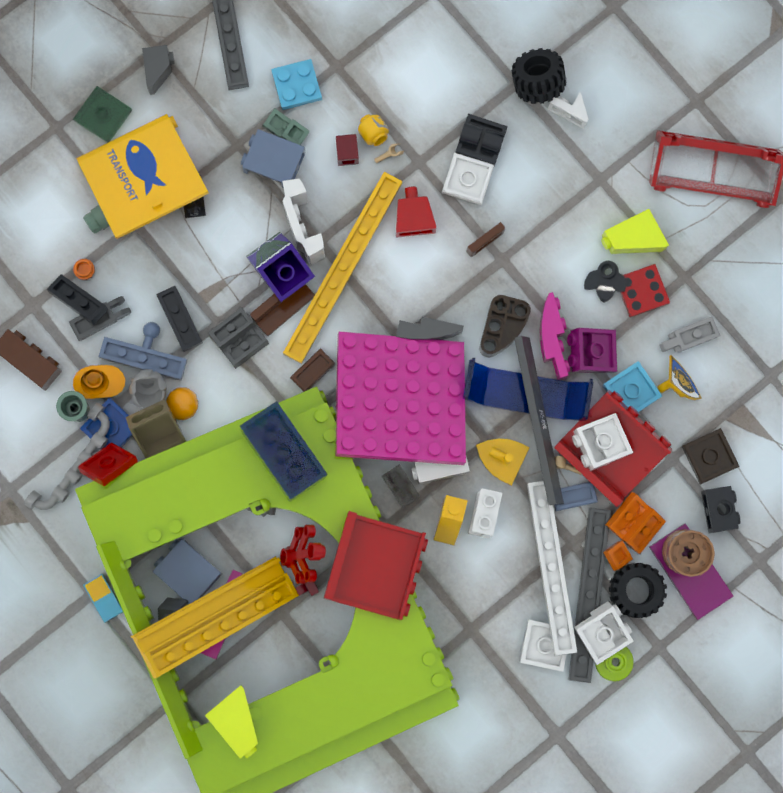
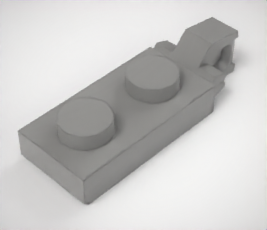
[659,317,720,353]

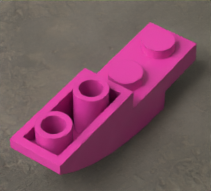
[540,292,570,381]

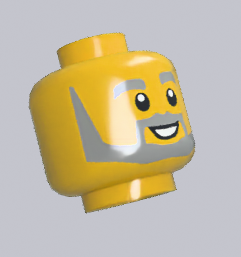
[358,114,389,146]

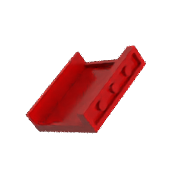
[323,511,428,620]

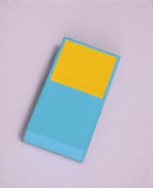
[83,574,123,623]

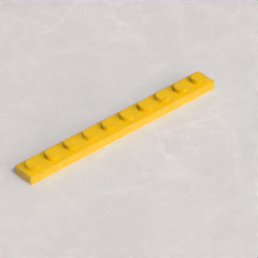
[283,172,402,364]

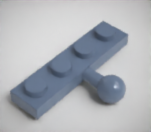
[98,322,187,381]

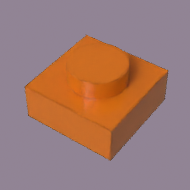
[603,540,633,571]

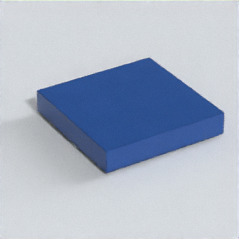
[80,397,133,449]

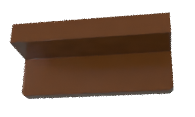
[250,284,315,336]

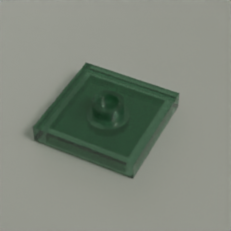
[73,86,132,143]

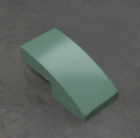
[262,108,310,145]

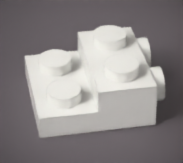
[572,413,633,471]
[574,601,634,665]

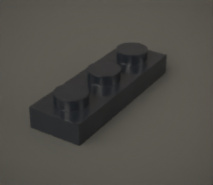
[47,274,108,325]
[156,286,203,352]

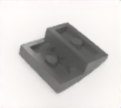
[208,307,269,369]

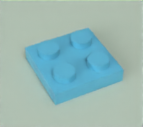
[271,59,322,110]
[602,361,662,412]

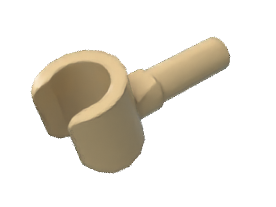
[374,143,404,163]
[554,456,581,475]

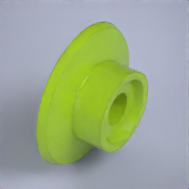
[595,647,634,681]

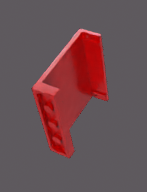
[554,390,672,507]

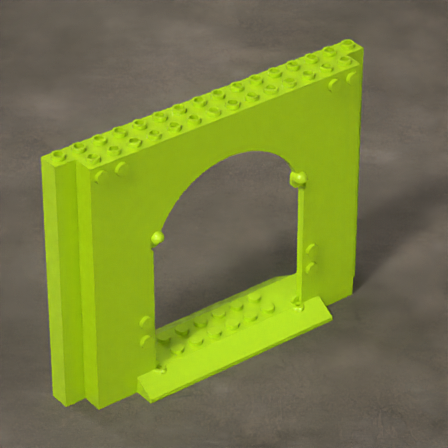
[75,387,460,793]

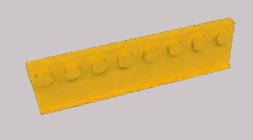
[130,556,299,679]

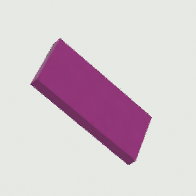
[649,523,734,620]

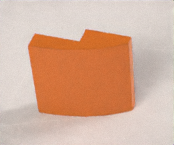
[605,492,666,554]

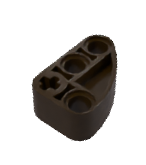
[479,295,531,358]

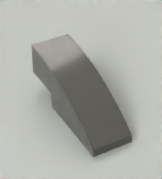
[396,317,464,340]

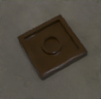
[682,428,740,485]

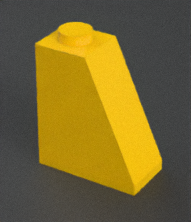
[433,495,468,545]

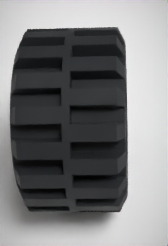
[511,48,567,104]
[609,563,667,618]

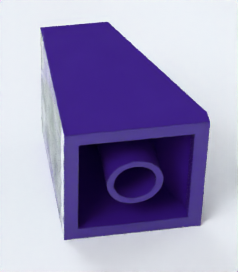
[246,232,315,302]

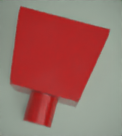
[396,186,436,238]

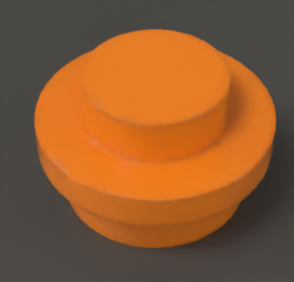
[73,259,95,280]

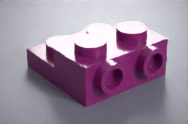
[567,328,617,373]

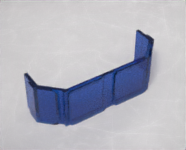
[463,358,594,421]

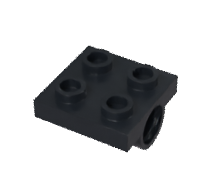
[455,113,508,167]

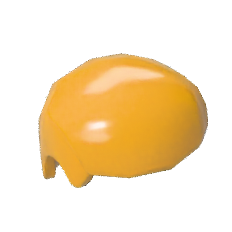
[166,387,198,420]

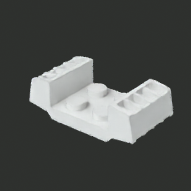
[282,179,325,266]

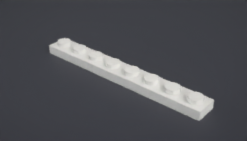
[527,481,577,656]

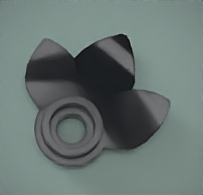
[584,261,627,303]

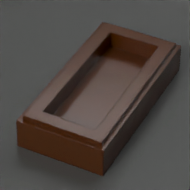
[466,222,505,257]
[290,348,335,392]

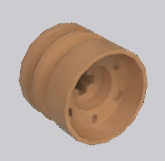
[662,529,715,577]

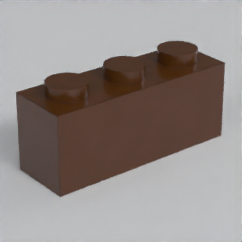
[0,329,62,391]

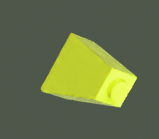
[601,209,669,254]
[205,685,258,759]

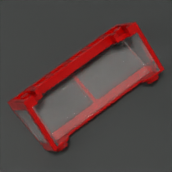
[649,130,783,208]

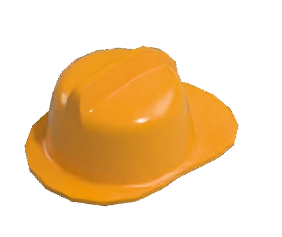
[73,365,125,399]

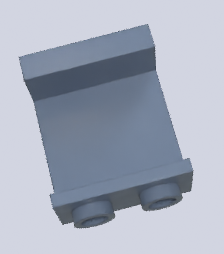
[241,129,306,188]
[152,539,223,604]

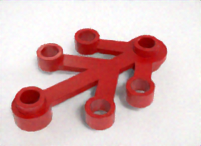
[280,525,326,584]

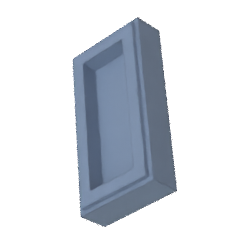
[554,482,598,512]

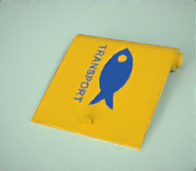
[76,114,209,239]

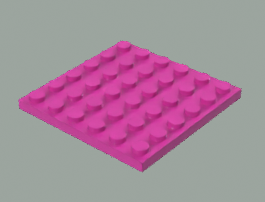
[335,331,466,465]

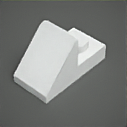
[548,93,588,129]

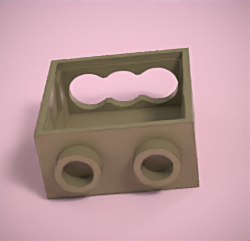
[126,399,186,459]

